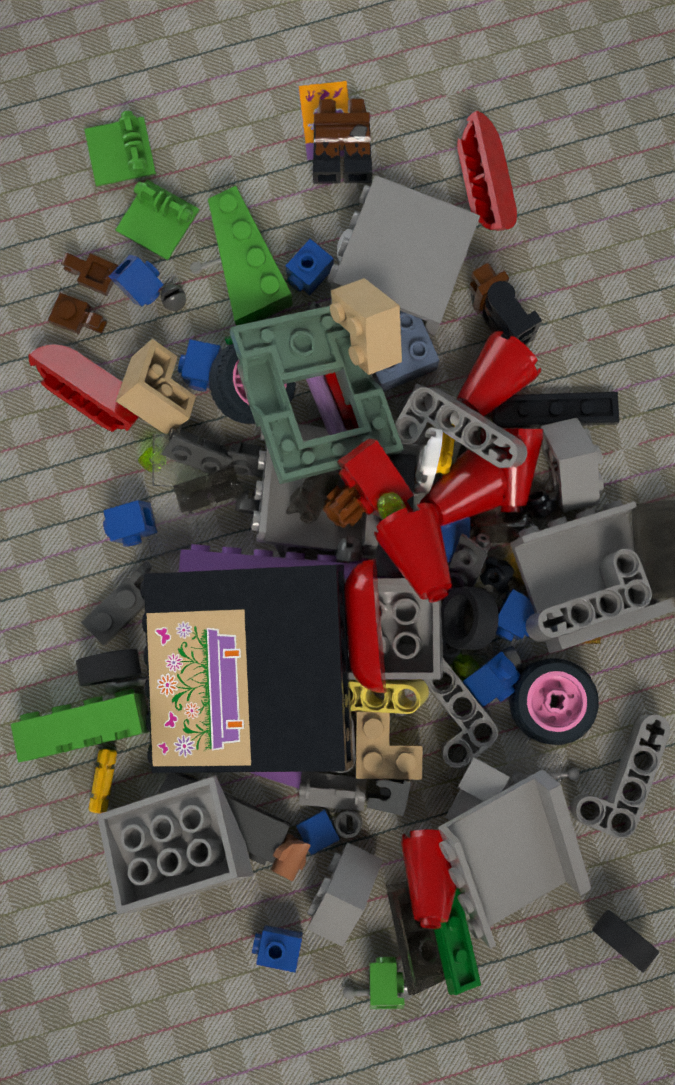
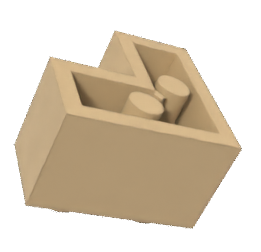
[330,278,402,375]
[116,339,196,436]
[356,711,423,780]

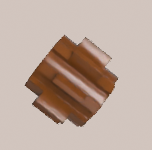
[323,485,365,528]

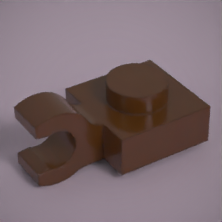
[61,253,118,296]
[48,293,107,335]

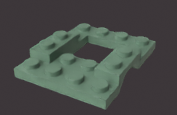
[229,306,404,484]

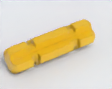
[436,424,455,475]
[88,748,117,814]

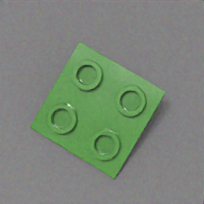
[84,111,156,187]
[115,180,200,261]

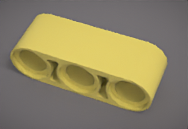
[349,679,429,714]

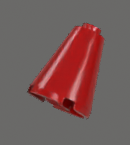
[456,331,541,416]
[480,428,544,512]
[419,450,507,526]
[374,503,452,603]
[401,829,457,929]

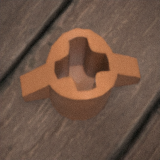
[270,834,310,881]

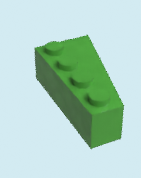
[208,186,293,326]
[11,689,150,763]

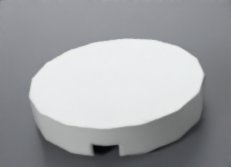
[414,427,443,494]

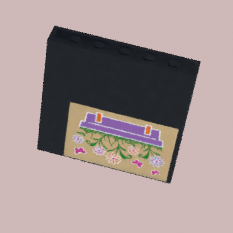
[141,564,353,773]

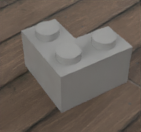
[540,418,604,512]
[445,757,513,820]
[307,842,383,947]

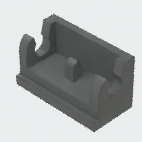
[366,779,411,816]

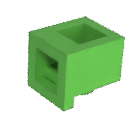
[369,957,405,1009]

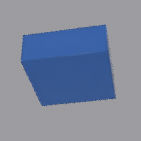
[296,809,340,855]

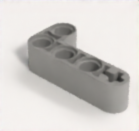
[395,387,527,468]
[526,548,652,642]
[422,658,498,768]
[570,714,670,839]

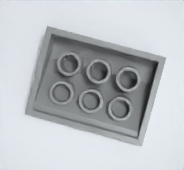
[345,578,443,679]
[97,776,254,914]

